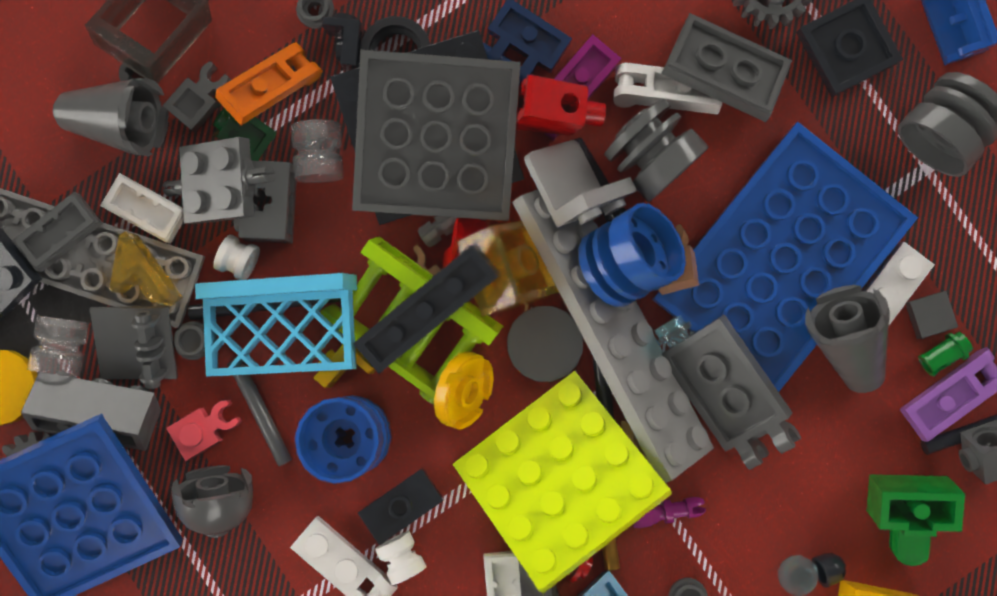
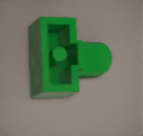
[867,474,965,566]

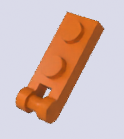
[215,42,323,125]

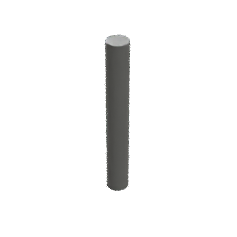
[228,360,292,467]

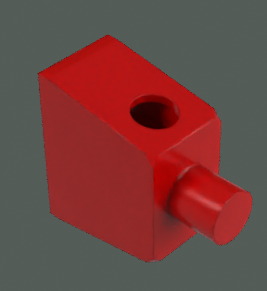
[516,75,606,135]

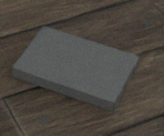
[661,13,792,122]

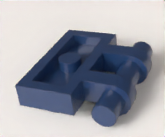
[483,0,572,85]

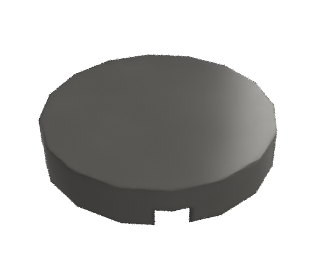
[507,306,583,382]

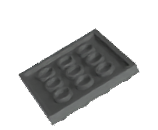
[352,50,521,221]

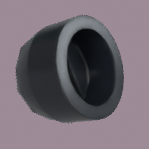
[812,553,846,588]

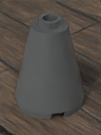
[53,78,169,156]
[805,285,890,393]

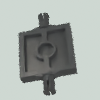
[163,137,275,224]

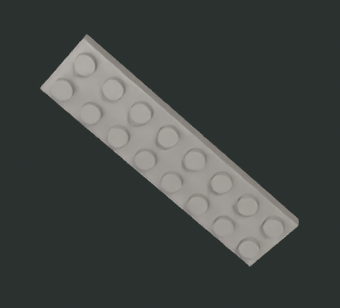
[512,190,714,483]

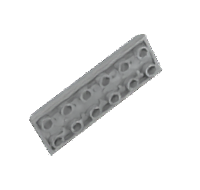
[0,188,205,328]

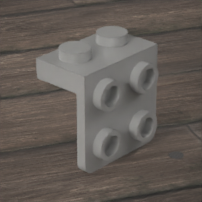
[524,140,637,228]

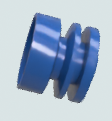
[578,203,686,307]
[295,395,392,484]

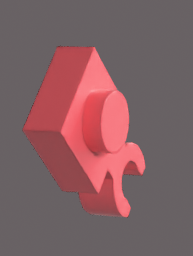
[166,400,242,461]

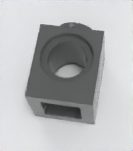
[959,420,997,485]

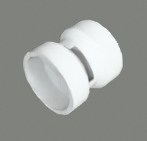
[375,531,427,585]

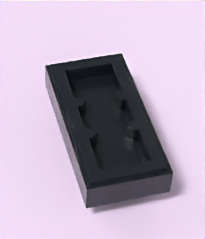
[358,467,444,545]

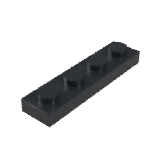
[353,242,501,374]

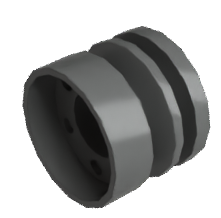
[898,72,997,177]
[604,98,709,203]

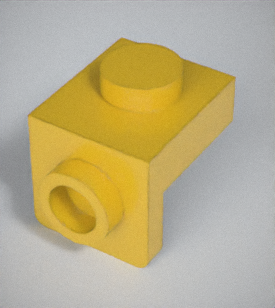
[314,345,376,388]

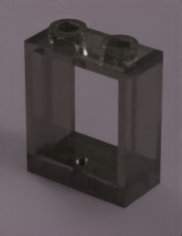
[85,0,213,84]

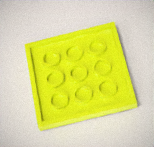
[453,371,672,593]

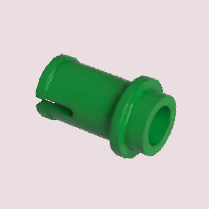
[918,332,973,377]

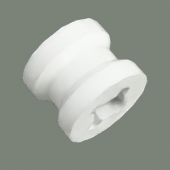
[213,235,260,280]

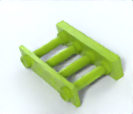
[320,236,504,404]

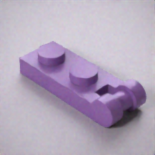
[899,347,997,442]

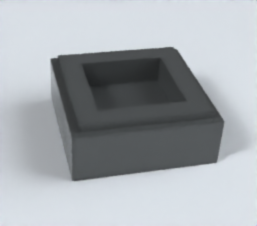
[905,291,958,339]

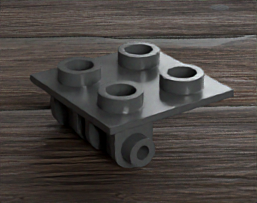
[89,306,178,389]

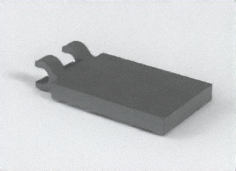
[662,314,801,470]

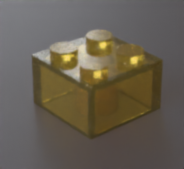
[457,221,560,317]

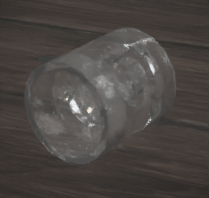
[291,120,343,183]
[27,315,89,376]

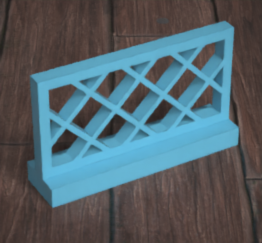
[195,273,357,377]

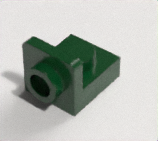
[212,108,277,161]

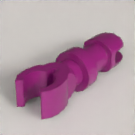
[633,497,706,528]

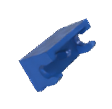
[921,0,997,65]

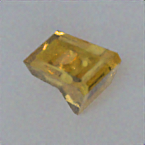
[109,231,183,306]

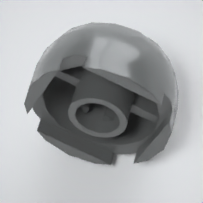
[171,465,253,538]

